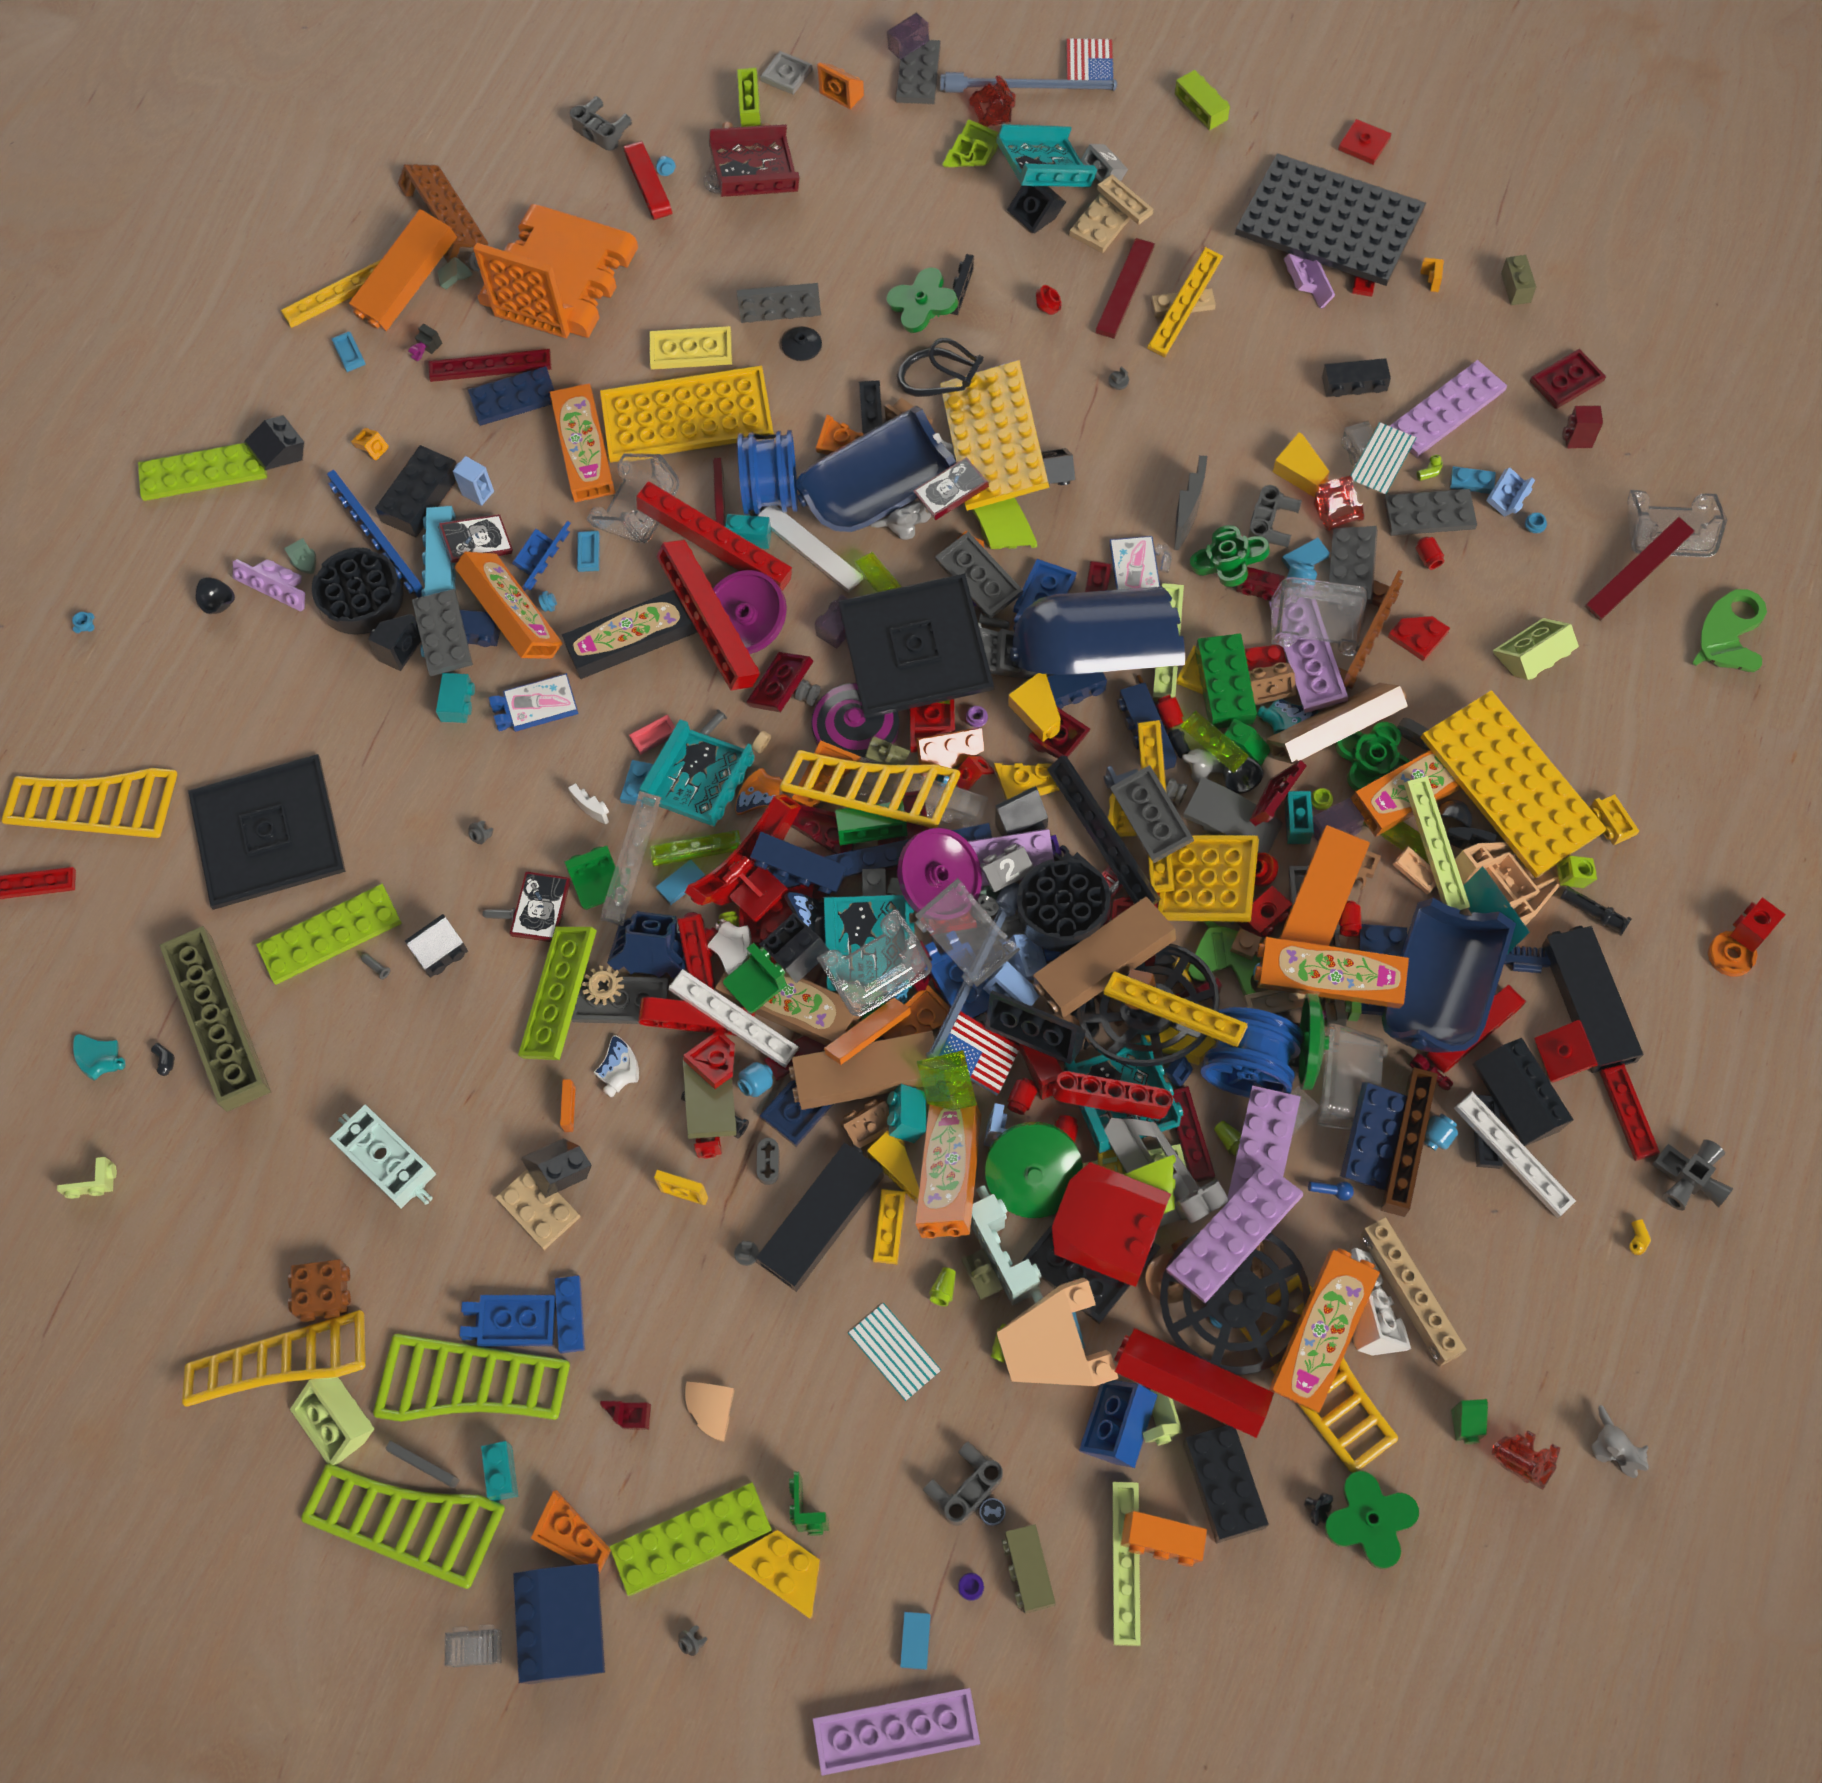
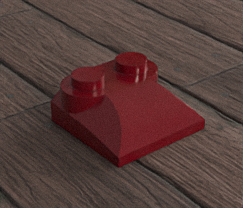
[1028,707,1091,759]

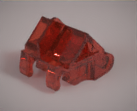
[968,75,1016,127]
[1313,475,1364,531]
[1492,1431,1560,1490]

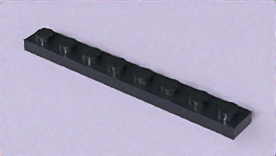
[1047,755,1161,905]

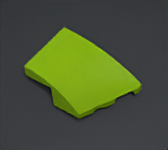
[942,119,999,167]
[972,497,1038,549]
[1124,1155,1176,1214]

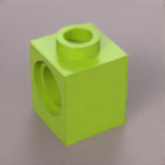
[1556,856,1597,888]

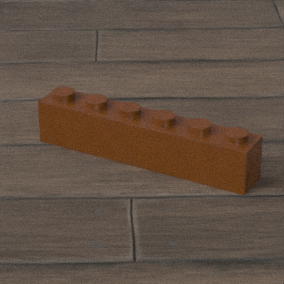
[1381,1067,1438,1217]

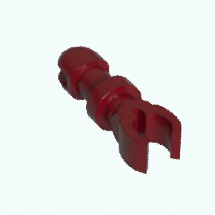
[1409,1053,1453,1091]

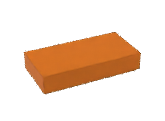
[560,1079,576,1132]

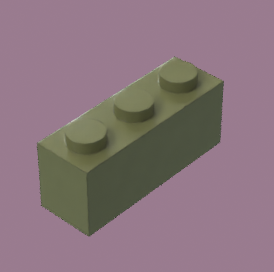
[1002,1524,1056,1614]

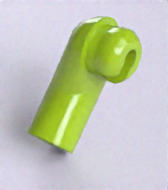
[1417,455,1443,481]

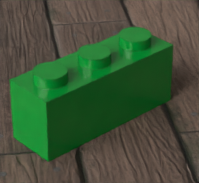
[835,801,907,845]

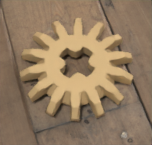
[582,966,624,1005]

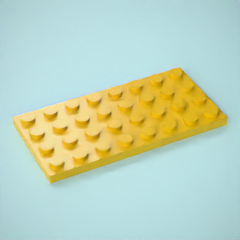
[940,360,1050,511]
[600,366,774,463]
[1420,690,1607,878]

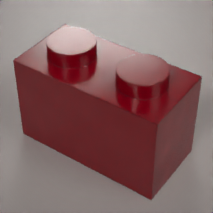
[1562,406,1603,448]

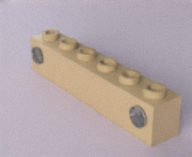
[1360,1217,1467,1367]

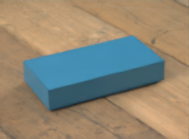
[332,331,366,372]
[577,531,600,572]
[1282,538,1330,570]
[656,860,705,905]
[900,1612,931,1670]

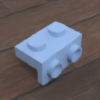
[1486,467,1535,517]

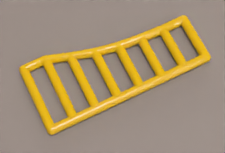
[780,750,960,828]
[1,768,178,838]
[1239,1275,1398,1473]
[182,1310,366,1407]

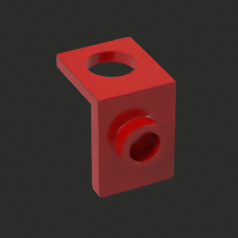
[956,756,995,793]
[694,1137,722,1159]

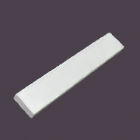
[757,506,863,593]
[669,969,799,1068]
[1454,1091,1576,1218]

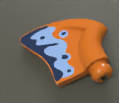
[735,768,783,815]

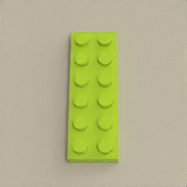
[138,443,267,501]
[256,883,402,985]
[518,927,597,1060]
[610,1482,773,1596]

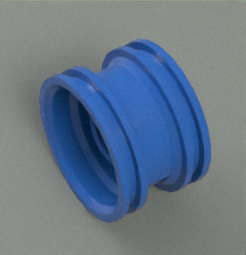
[738,430,798,515]
[1201,1007,1304,1098]

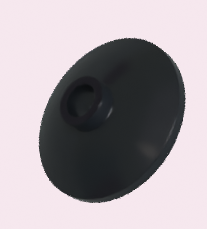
[782,327,822,361]

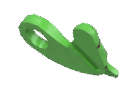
[1692,589,1767,672]
[1188,921,1261,996]

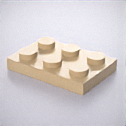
[1069,193,1131,253]
[495,1169,580,1250]

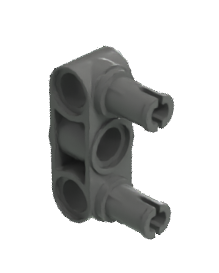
[570,96,632,151]
[1248,485,1302,548]
[923,1441,1003,1526]

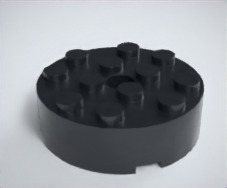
[311,547,404,635]
[1017,858,1111,952]

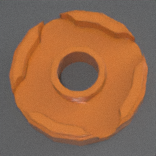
[1708,931,1758,977]

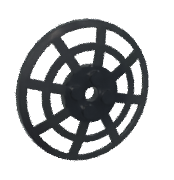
[1077,944,1220,1067]
[1160,1230,1311,1375]

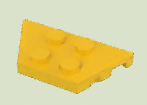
[728,1530,820,1619]

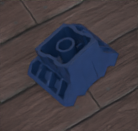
[607,911,686,980]

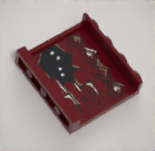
[709,124,800,197]

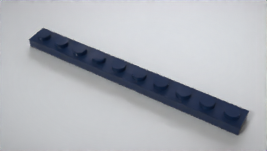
[767,823,992,889]

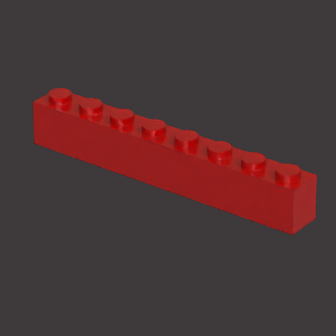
[636,481,792,591]
[656,540,760,691]

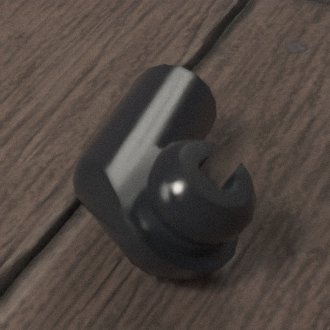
[151,1043,175,1076]

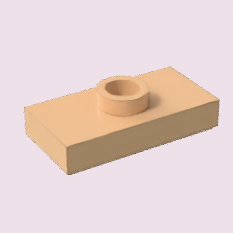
[1392,846,1436,894]

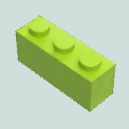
[737,68,761,127]
[1175,70,1230,130]

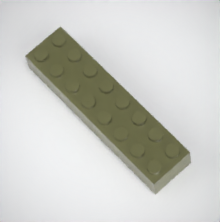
[159,926,271,1112]

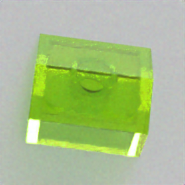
[917,1050,977,1111]

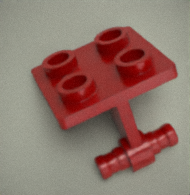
[722,856,788,922]

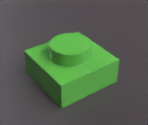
[1345,1001,1361,1021]

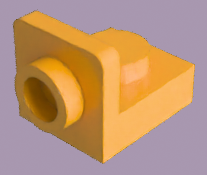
[1420,258,1444,292]
[351,428,389,460]

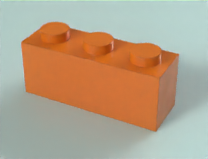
[1121,1511,1207,1567]

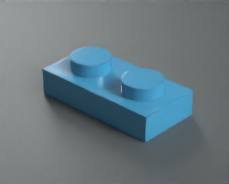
[1450,466,1496,494]
[620,760,653,807]

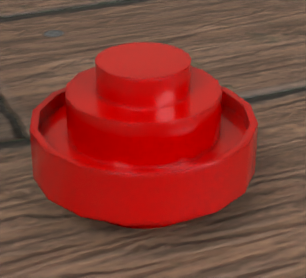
[1036,285,1062,315]
[1254,853,1279,887]

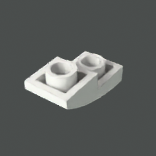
[568,783,609,824]

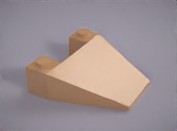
[1455,842,1560,926]
[996,1277,1118,1386]

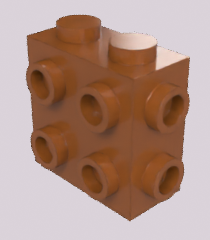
[288,1259,351,1322]

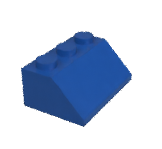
[1079,1380,1157,1468]

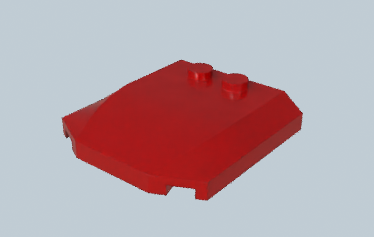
[1052,1162,1171,1287]

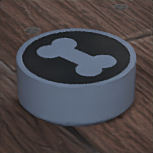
[980,1498,1005,1526]

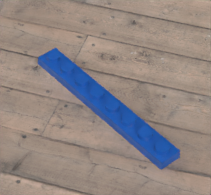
[327,470,423,598]

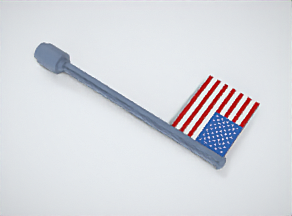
[940,39,1117,93]
[926,882,1020,1095]

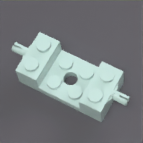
[329,1105,436,1208]
[971,1185,1043,1306]

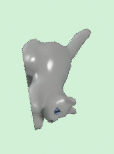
[870,500,931,540]
[1182,744,1232,783]
[1592,1405,1649,1478]

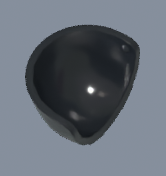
[195,577,235,614]
[1223,755,1264,794]
[1438,800,1472,828]

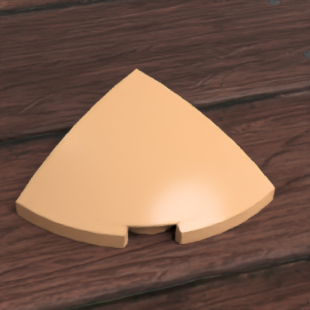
[685,1382,735,1442]

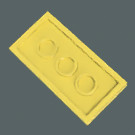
[650,326,732,369]

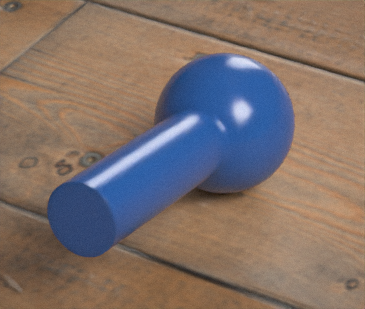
[1308,1181,1354,1201]

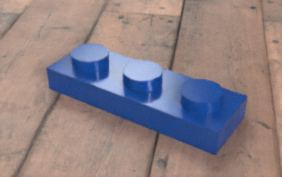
[555,1276,585,1354]

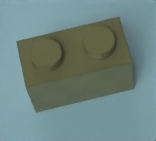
[1501,255,1536,305]

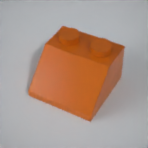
[817,62,864,110]

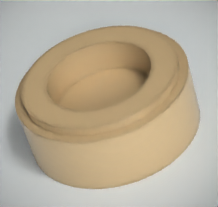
[752,730,771,753]

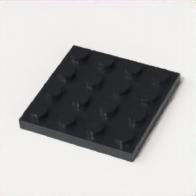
[1022,1223,1161,1325]

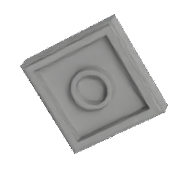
[760,51,813,95]

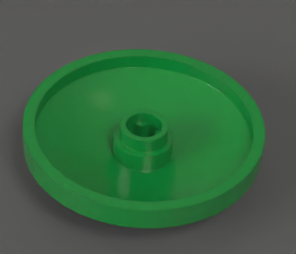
[1298,993,1329,1090]
[985,1122,1083,1218]

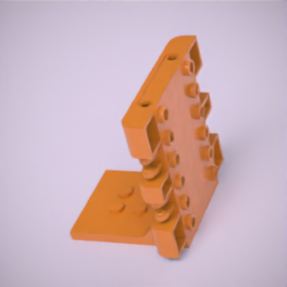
[473,204,638,339]

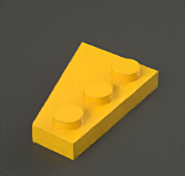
[994,763,1060,800]

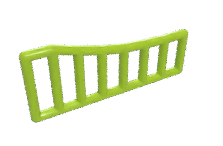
[373,1334,570,1422]
[301,1464,505,1589]

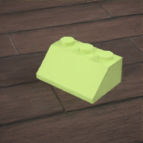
[1493,618,1579,680]
[290,1377,374,1466]

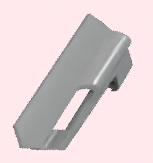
[1104,1118,1229,1226]

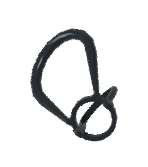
[896,338,984,397]

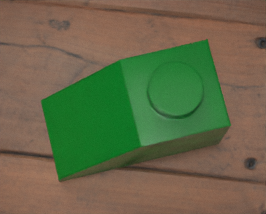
[1222,718,1270,766]
[1451,1399,1488,1444]

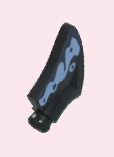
[785,892,826,944]

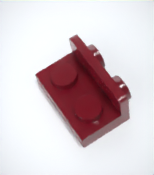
[1236,567,1285,601]

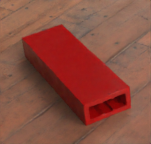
[1114,1328,1274,1438]

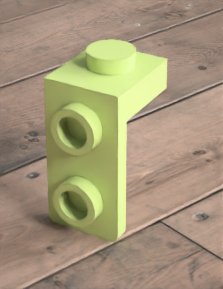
[57,1157,117,1199]
[1143,1389,1183,1445]

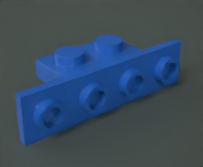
[512,521,571,592]

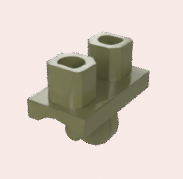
[864,736,910,765]
[961,1248,1003,1300]

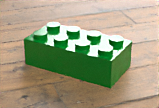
[1195,633,1257,730]

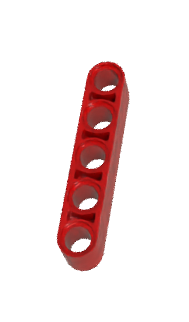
[623,140,673,220]
[1427,985,1526,1074]
[638,997,755,1036]
[1052,1071,1173,1119]

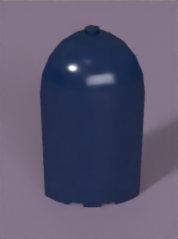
[795,405,956,532]
[1010,586,1185,675]
[1382,898,1516,1053]

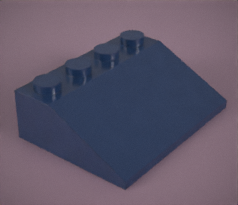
[513,1563,605,1684]

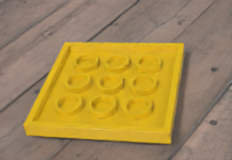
[1158,835,1259,922]

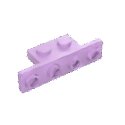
[1284,254,1335,308]
[232,559,305,611]

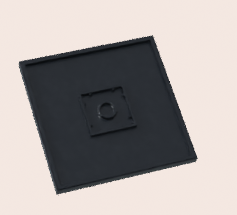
[838,573,994,718]
[188,754,346,910]

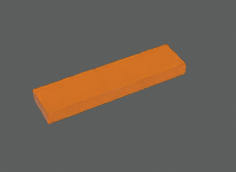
[824,998,911,1065]

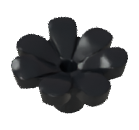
[1304,1493,1334,1526]

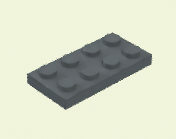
[896,39,940,104]
[737,283,821,323]
[1384,489,1477,536]
[1327,526,1378,606]
[935,532,1023,619]
[412,589,473,676]
[1110,765,1194,863]
[571,976,669,1024]

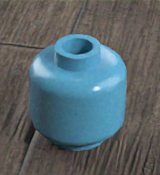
[1286,561,1317,594]
[737,1062,773,1097]
[1424,1113,1458,1151]

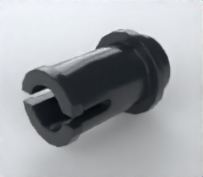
[1168,729,1191,759]

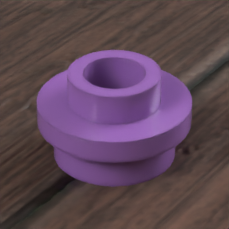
[966,706,988,727]

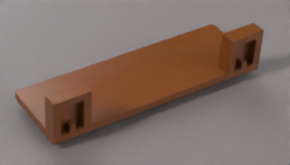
[398,164,488,263]
[1338,570,1404,691]

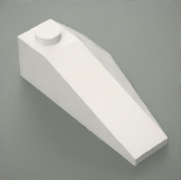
[1351,1248,1411,1356]

